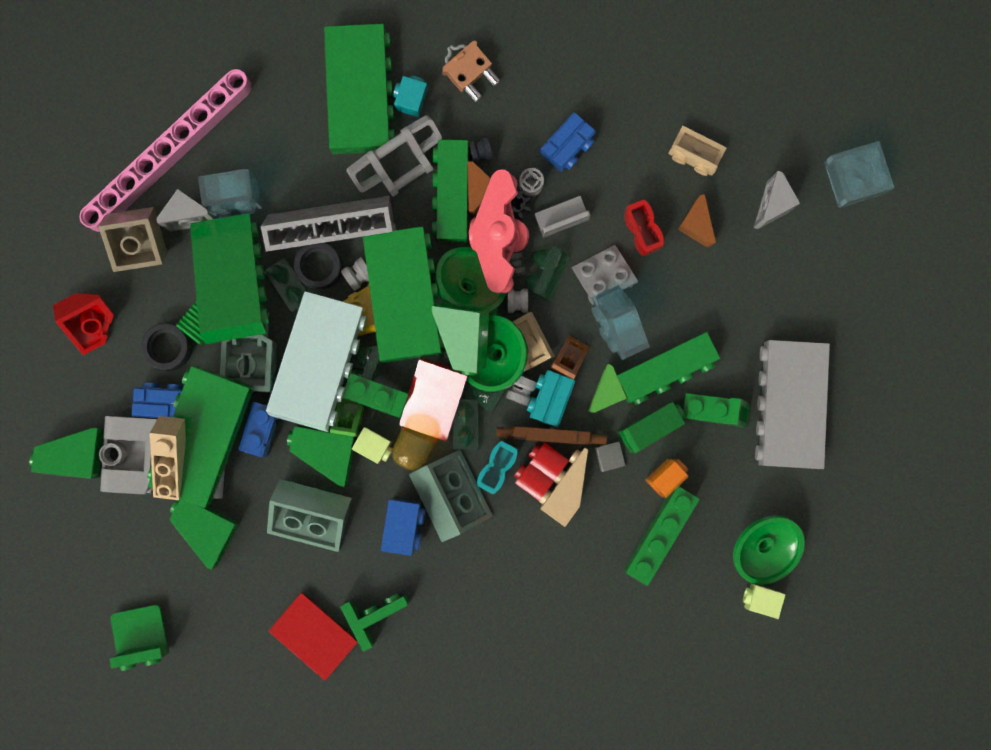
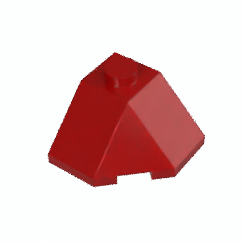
[53,293,114,355]

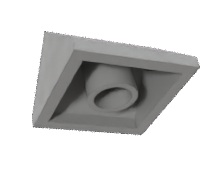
[754,171,800,229]
[157,189,218,232]

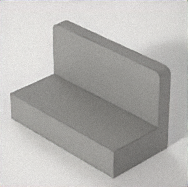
[534,196,591,238]

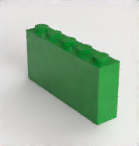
[324,24,395,154]
[190,213,270,344]
[363,227,445,363]
[147,365,254,508]

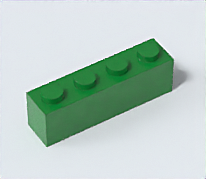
[432,140,468,243]
[617,332,720,405]
[623,486,700,586]

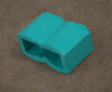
[477,441,517,494]

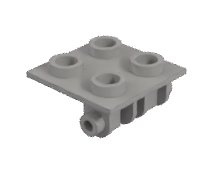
[572,245,638,305]

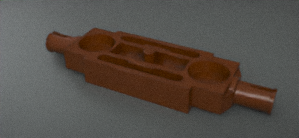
[496,427,607,445]

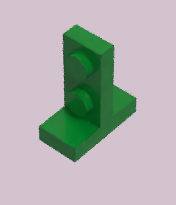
[343,373,408,418]
[683,393,750,428]
[340,593,410,652]

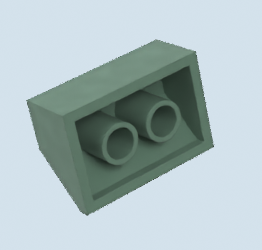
[409,450,493,542]
[267,479,352,552]

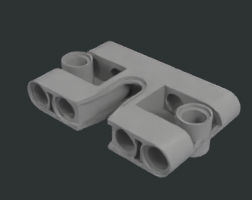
[99,416,228,498]

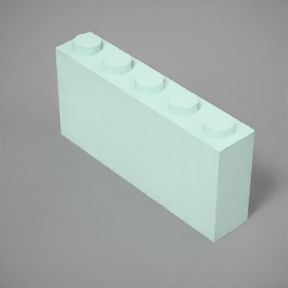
[266,292,367,432]

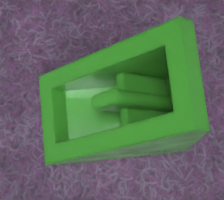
[588,364,627,413]
[330,398,364,437]

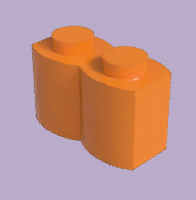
[645,459,688,498]

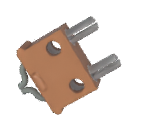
[442,41,500,102]

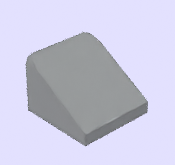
[595,442,625,472]

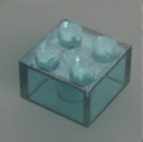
[824,141,895,208]
[198,169,262,218]
[591,285,650,360]

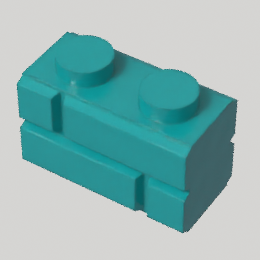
[527,370,575,428]

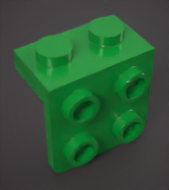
[109,605,169,671]

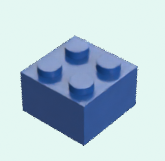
[381,498,426,556]

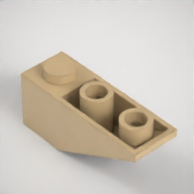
[150,416,186,500]
[539,448,588,527]

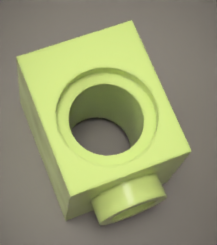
[352,427,393,464]
[743,583,785,619]

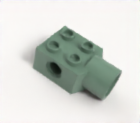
[220,312,277,393]

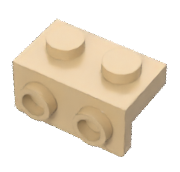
[668,126,726,176]
[513,312,554,371]

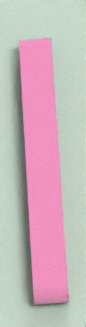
[79,69,252,232]

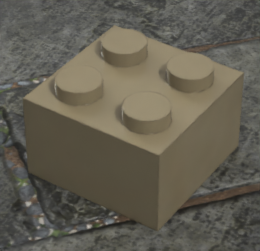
[98,207,167,272]

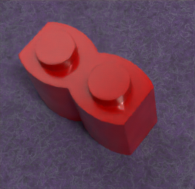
[624,199,664,256]
[514,443,569,501]

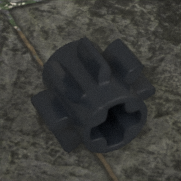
[511,190,531,220]

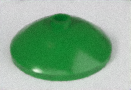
[435,247,506,313]
[467,315,528,392]
[733,515,805,585]

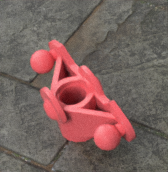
[469,169,529,293]

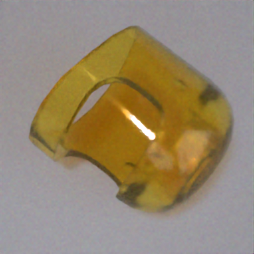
[392,428,438,471]

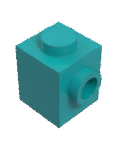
[393,76,428,118]

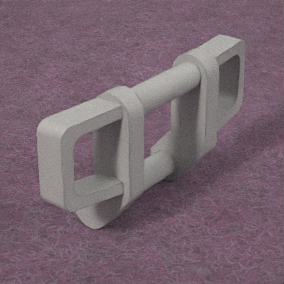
[347,115,442,197]

